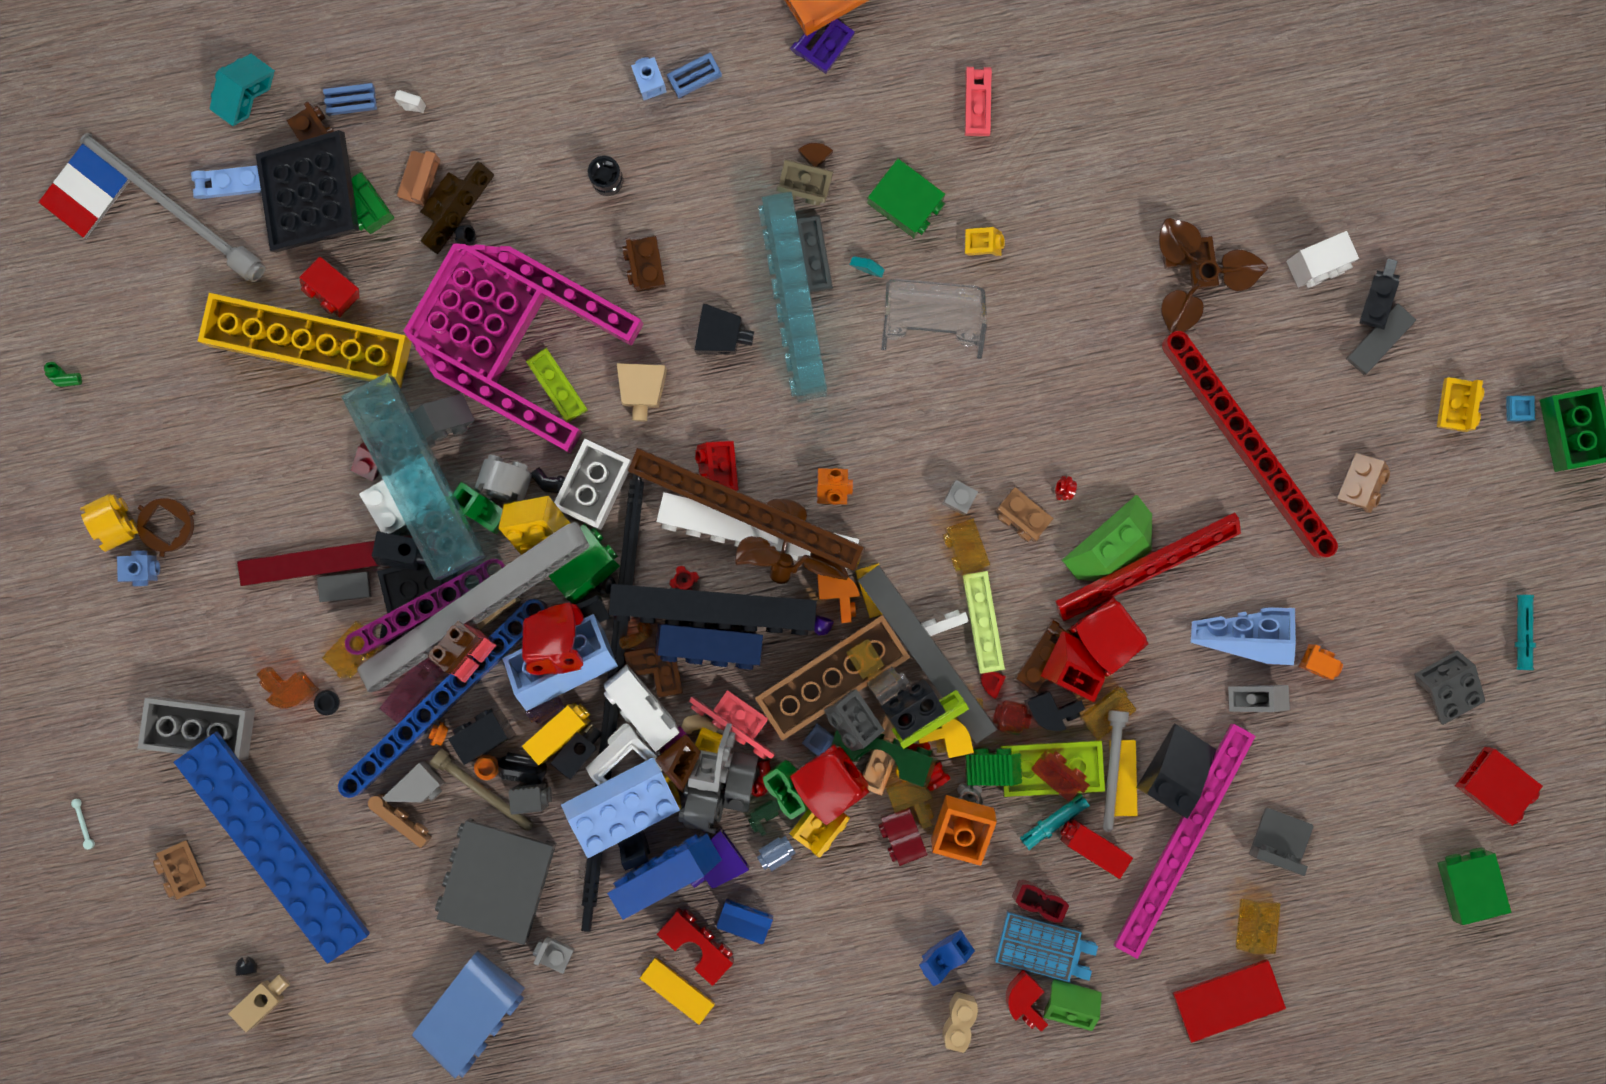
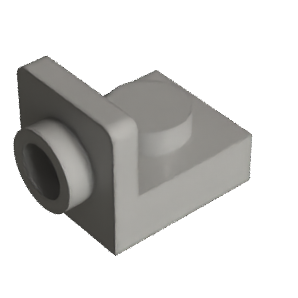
[533,936,575,974]

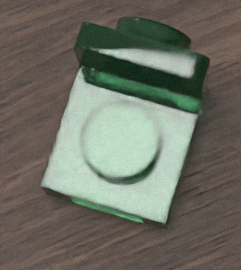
[748,798,780,836]

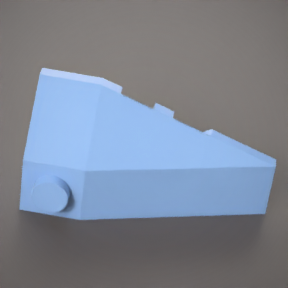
[1191,607,1296,665]

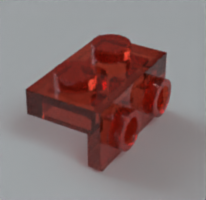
[1031,750,1090,801]

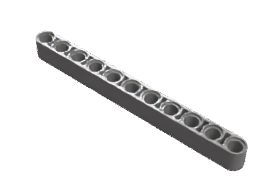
[357,522,589,693]

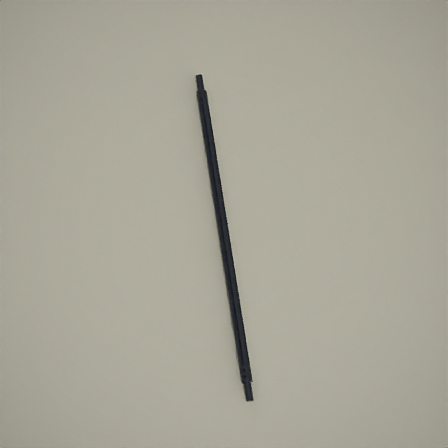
[581,474,645,932]

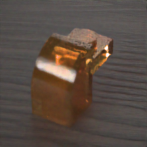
[256,667,319,708]

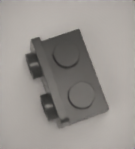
[824,689,885,751]

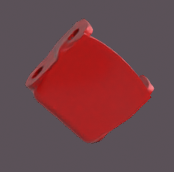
[1068,597,1149,677]
[522,602,583,675]
[790,744,870,825]

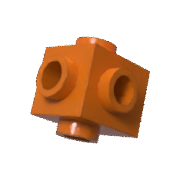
[817,468,853,505]

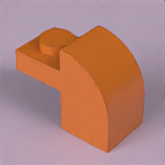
[817,574,860,623]

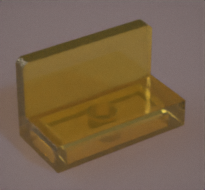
[1079,686,1136,740]

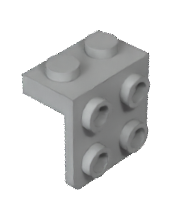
[688,723,736,792]

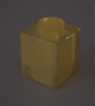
[846,639,884,680]

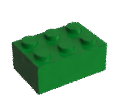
[1539,386,1606,472]

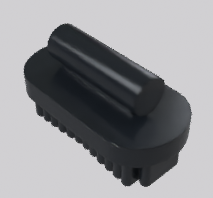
[498,752,547,785]

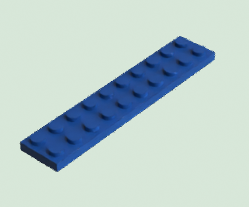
[174,731,370,964]

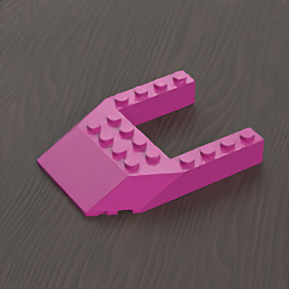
[403,244,644,454]

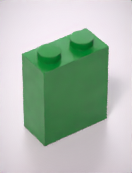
[867,158,946,238]
[549,524,620,604]
[1437,848,1512,926]

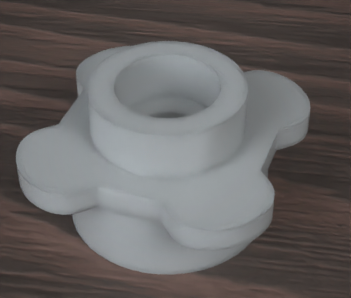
[957,784,983,804]

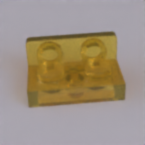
[942,518,990,575]
[322,621,378,679]

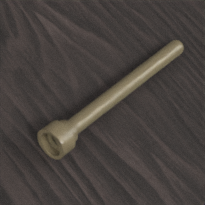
[429,748,533,831]

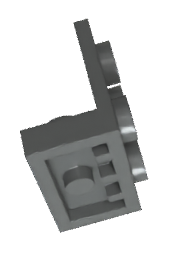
[1414,650,1485,725]
[1249,808,1313,876]

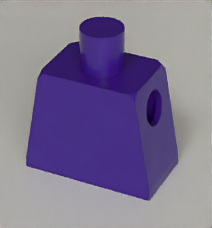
[691,828,750,889]

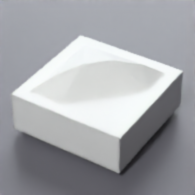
[394,90,426,113]

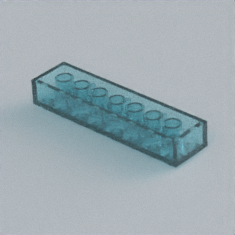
[758,192,827,402]
[341,373,486,580]

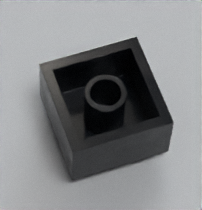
[448,708,516,765]

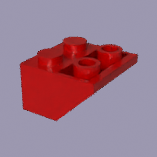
[1041,631,1105,702]

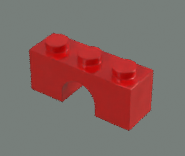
[656,908,734,986]

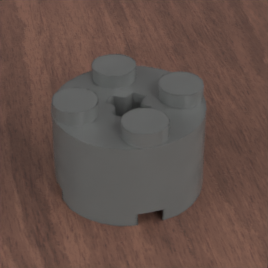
[678,781,726,834]

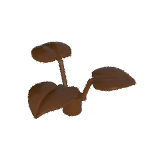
[1159,218,1268,333]
[735,499,848,584]

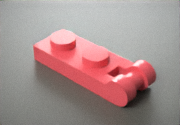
[965,67,992,136]

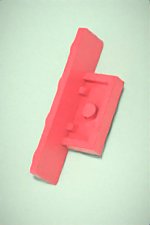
[689,690,775,760]

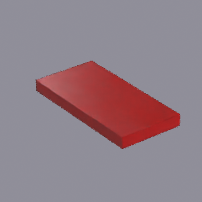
[1172,959,1286,1043]

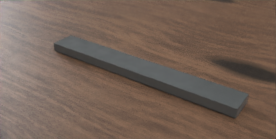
[858,565,997,744]

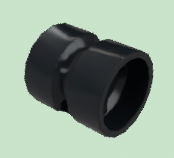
[588,155,624,196]

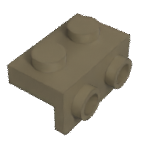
[777,159,834,206]

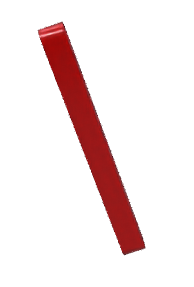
[1162,331,1338,558]

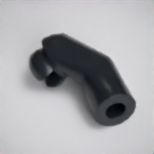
[531,467,566,493]

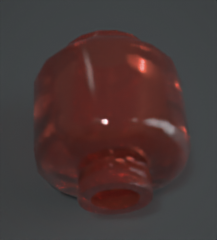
[993,700,1032,735]

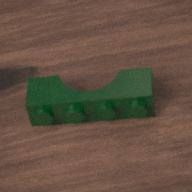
[831,730,937,787]

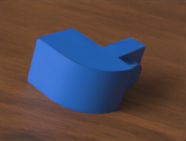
[919,930,975,986]

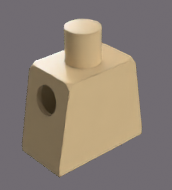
[617,363,667,422]
[228,974,290,1032]

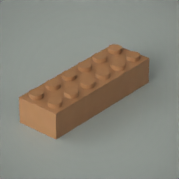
[755,615,910,741]

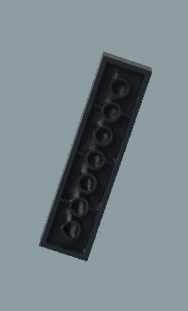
[609,584,817,635]

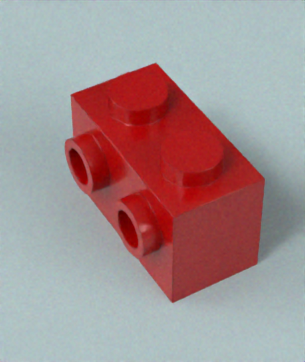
[299,256,360,318]

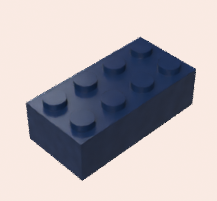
[655,624,763,670]

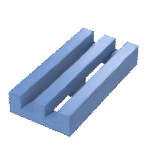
[667,52,722,99]
[323,83,377,116]

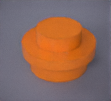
[427,721,449,746]
[474,755,499,780]

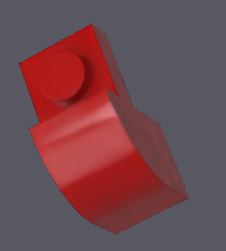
[1005,970,1048,1032]

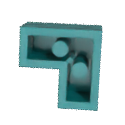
[209,53,275,126]

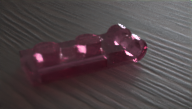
[379,657,443,724]

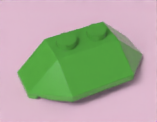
[1062,495,1152,581]

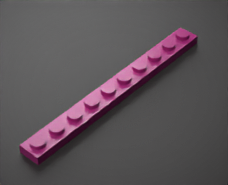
[1114,723,1256,959]

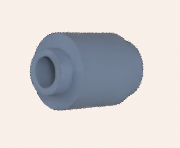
[757,836,796,872]

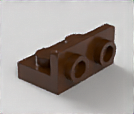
[287,101,334,141]
[622,236,666,291]

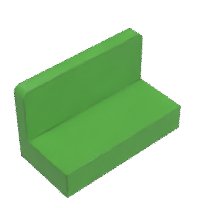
[1043,979,1102,1031]

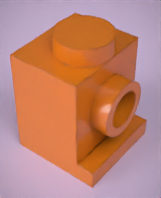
[1299,644,1343,680]

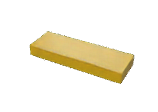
[1109,740,1138,816]
[639,957,715,1025]

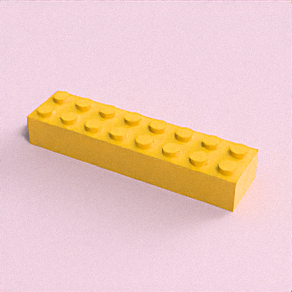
[197,293,412,388]

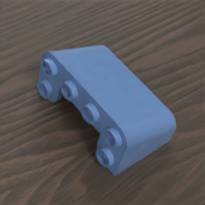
[412,951,525,1079]

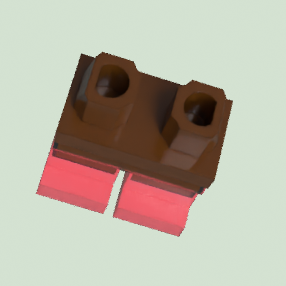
[428,621,496,683]

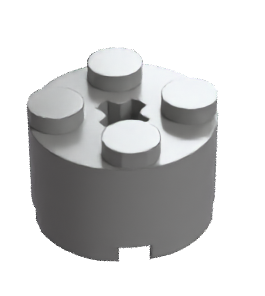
[474,454,532,503]

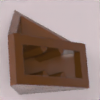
[655,735,701,793]

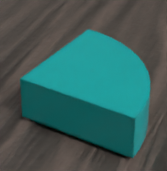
[849,256,885,278]

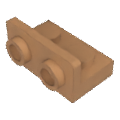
[995,487,1054,542]
[153,840,206,901]

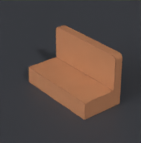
[397,151,441,206]

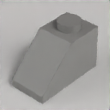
[1228,685,1290,712]
[383,761,445,802]

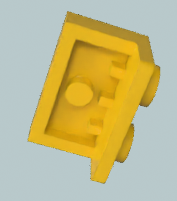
[1437,377,1485,432]
[789,809,850,858]

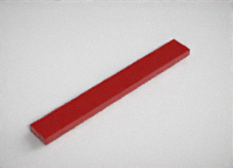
[1055,512,1241,621]

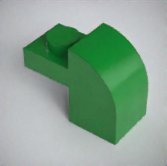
[447,482,503,535]

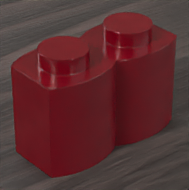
[878,806,928,866]
[1012,880,1069,923]

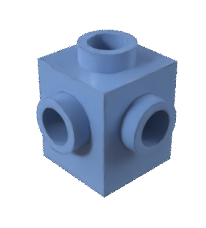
[117,551,160,586]

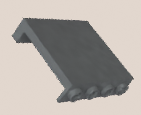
[435,818,557,945]

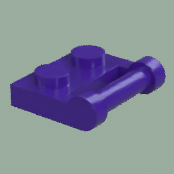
[790,19,855,74]

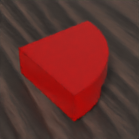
[980,671,1006,699]

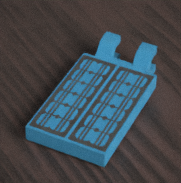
[995,911,1098,982]

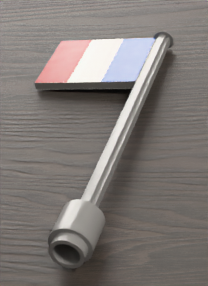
[38,133,266,282]

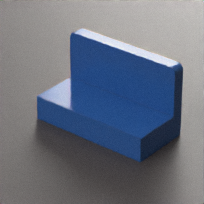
[717,899,773,944]

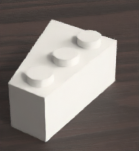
[604,665,679,752]

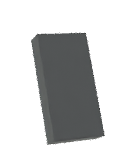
[317,572,371,602]

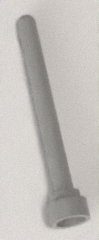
[1103,710,1129,832]

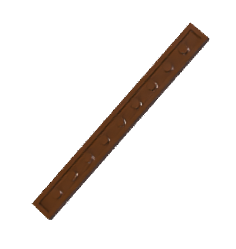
[628,448,866,571]

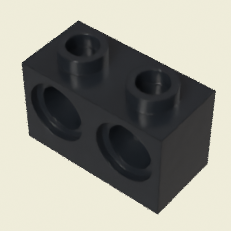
[881,679,945,740]

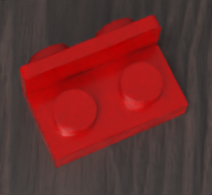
[695,441,738,491]

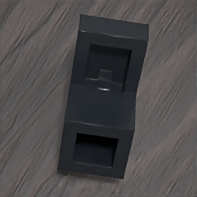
[1024,691,1086,731]
[617,830,650,871]

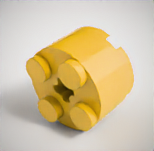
[80,493,138,552]

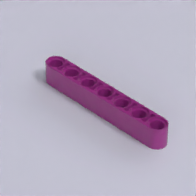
[345,559,506,655]

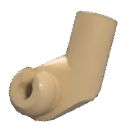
[681,714,719,734]

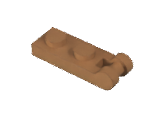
[368,794,432,848]

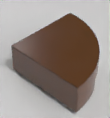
[798,143,833,167]

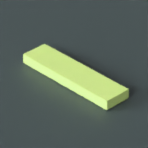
[962,571,1005,674]

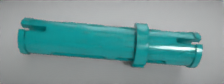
[1515,595,1536,670]
[1019,793,1090,851]

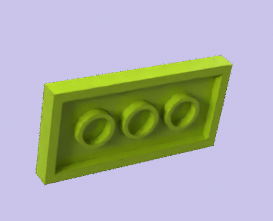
[1000,740,1105,797]

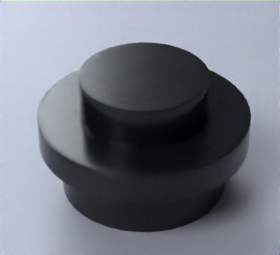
[314,690,340,716]

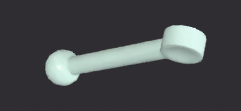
[71,798,95,850]

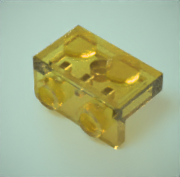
[1236,898,1281,954]

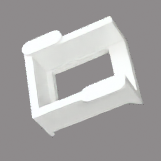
[585,724,662,785]

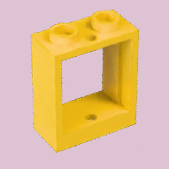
[522,703,591,765]

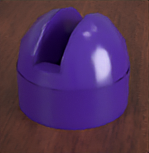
[814,615,834,635]

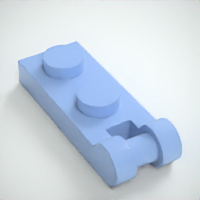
[191,165,261,199]

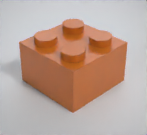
[931,795,997,866]

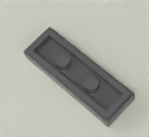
[795,215,833,293]
[1346,303,1416,375]

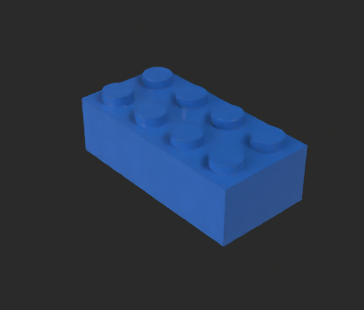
[607,833,722,920]

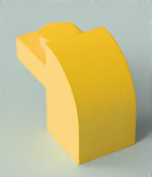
[918,719,974,758]

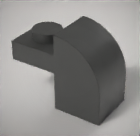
[723,751,759,813]

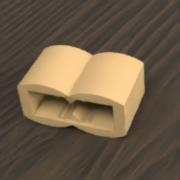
[943,992,978,1053]

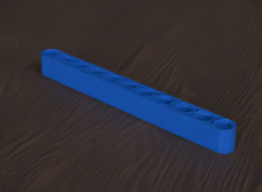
[338,599,548,798]

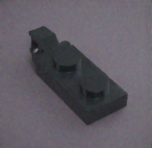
[1359,259,1400,329]

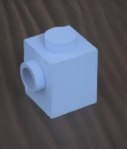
[631,57,667,100]

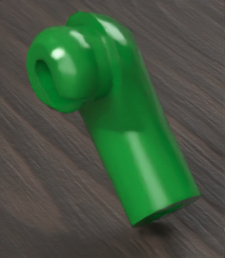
[44,362,82,387]

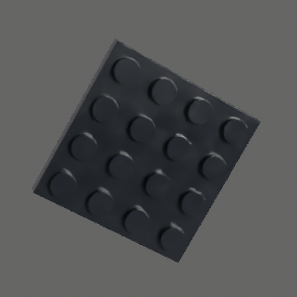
[256,130,359,253]

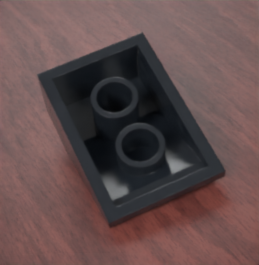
[1136,723,1216,819]

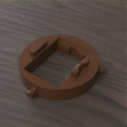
[137,498,195,557]

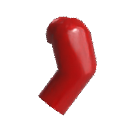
[752,760,771,797]

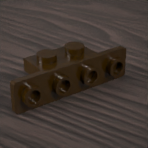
[420,161,494,254]

